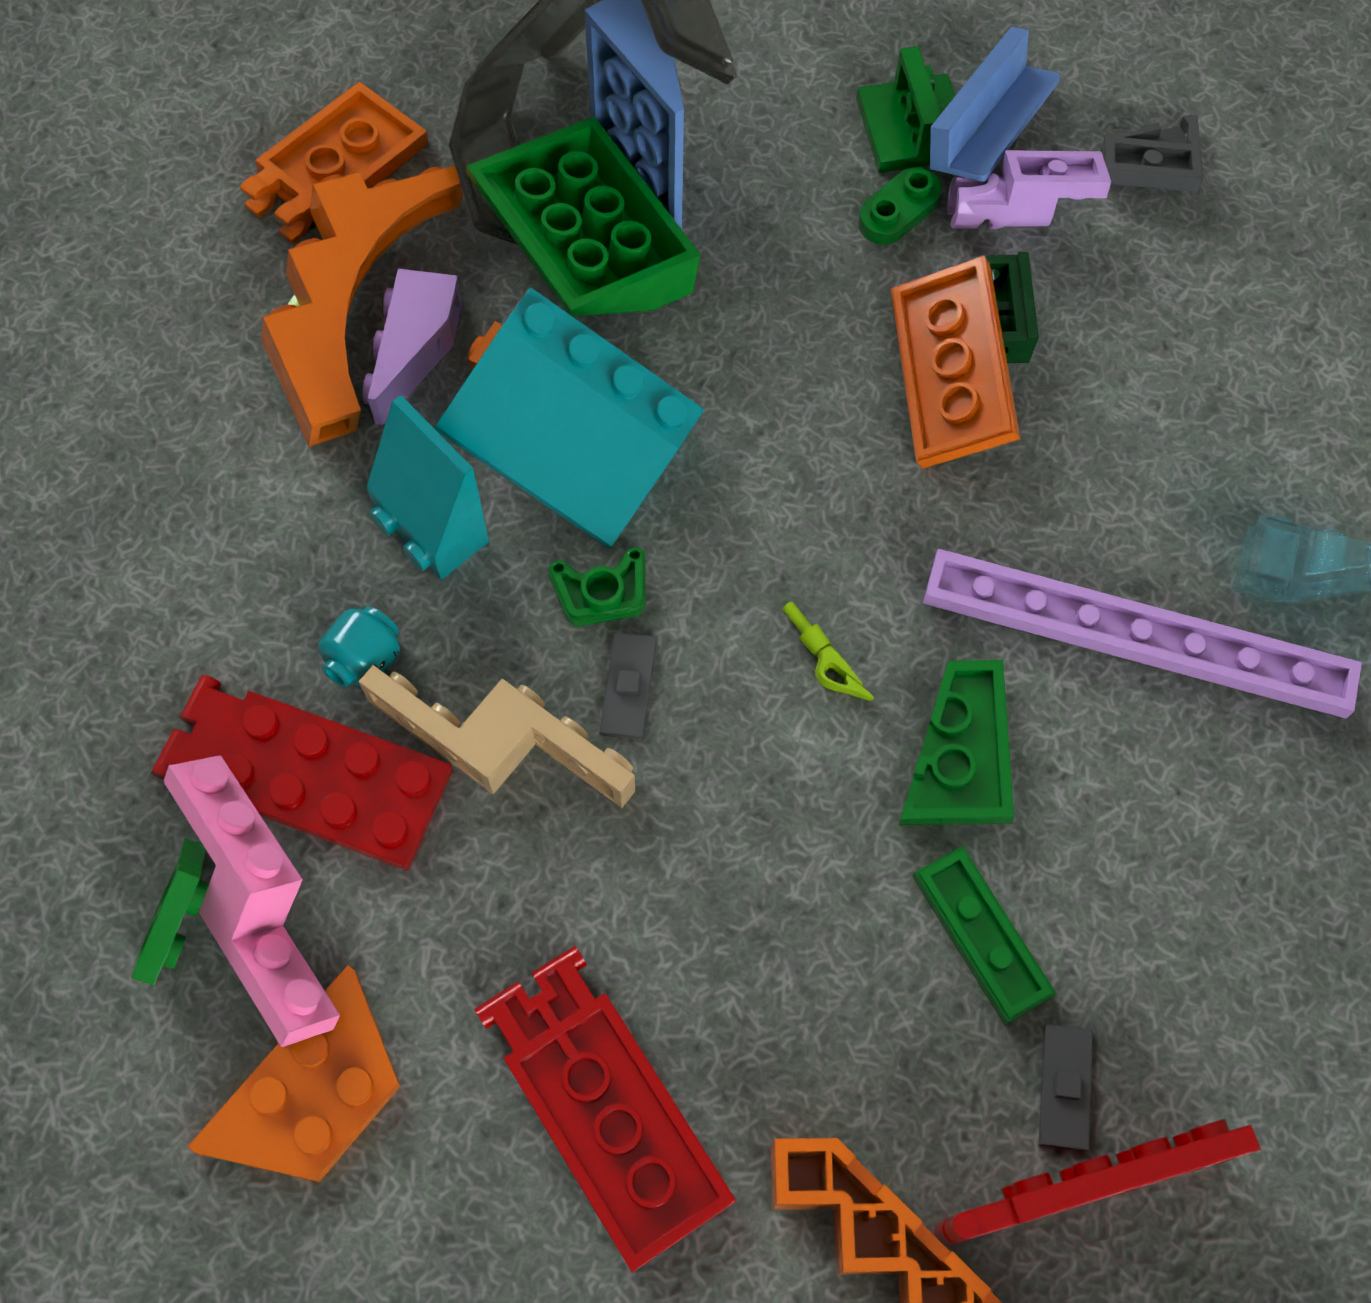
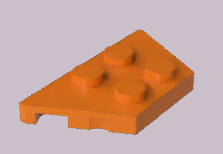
[187,965,401,1182]

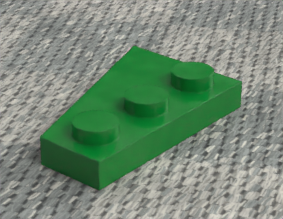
[899,660,1014,825]

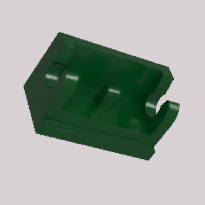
[985,252,1039,363]

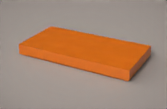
[890,256,1021,468]

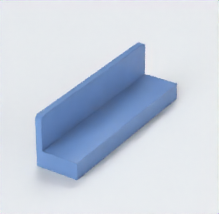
[930,27,1060,181]

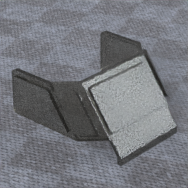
[449,0,737,245]

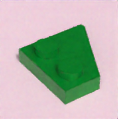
[131,838,209,986]

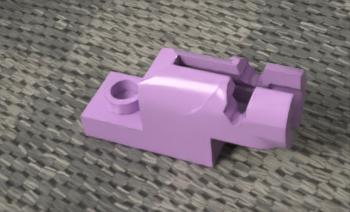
[947,150,1111,230]

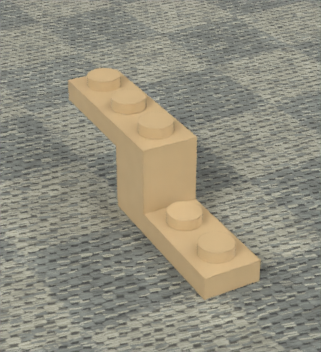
[359,665,635,808]

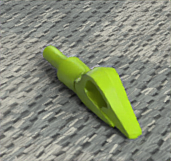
[782,601,874,702]

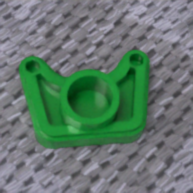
[548,547,646,626]

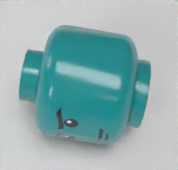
[318,606,401,688]

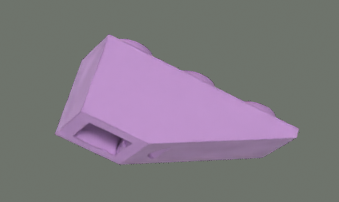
[363,269,463,425]

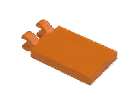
[240,81,428,244]

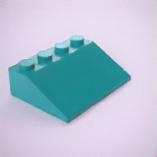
[434,287,705,549]

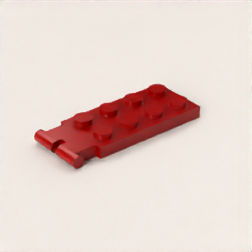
[151,675,453,871]
[474,946,736,1273]
[935,1119,1261,1246]

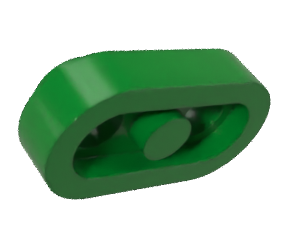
[859,167,942,245]

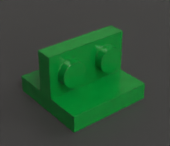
[856,46,956,173]

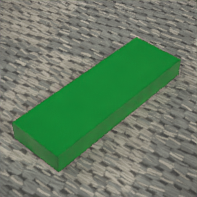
[912,846,1057,1026]

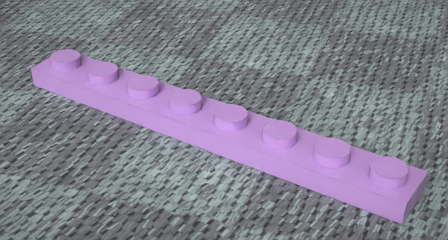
[922,549,1362,719]

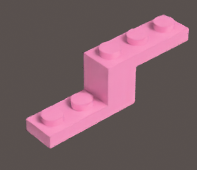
[163,755,340,1047]

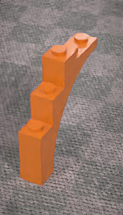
[261,164,467,447]

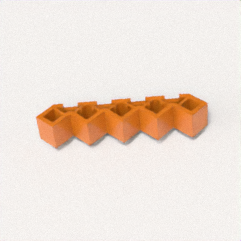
[770,1138,1002,1303]

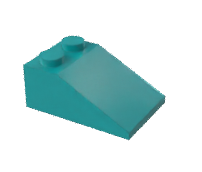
[366,395,489,580]

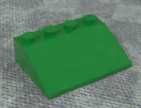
[466,116,701,316]

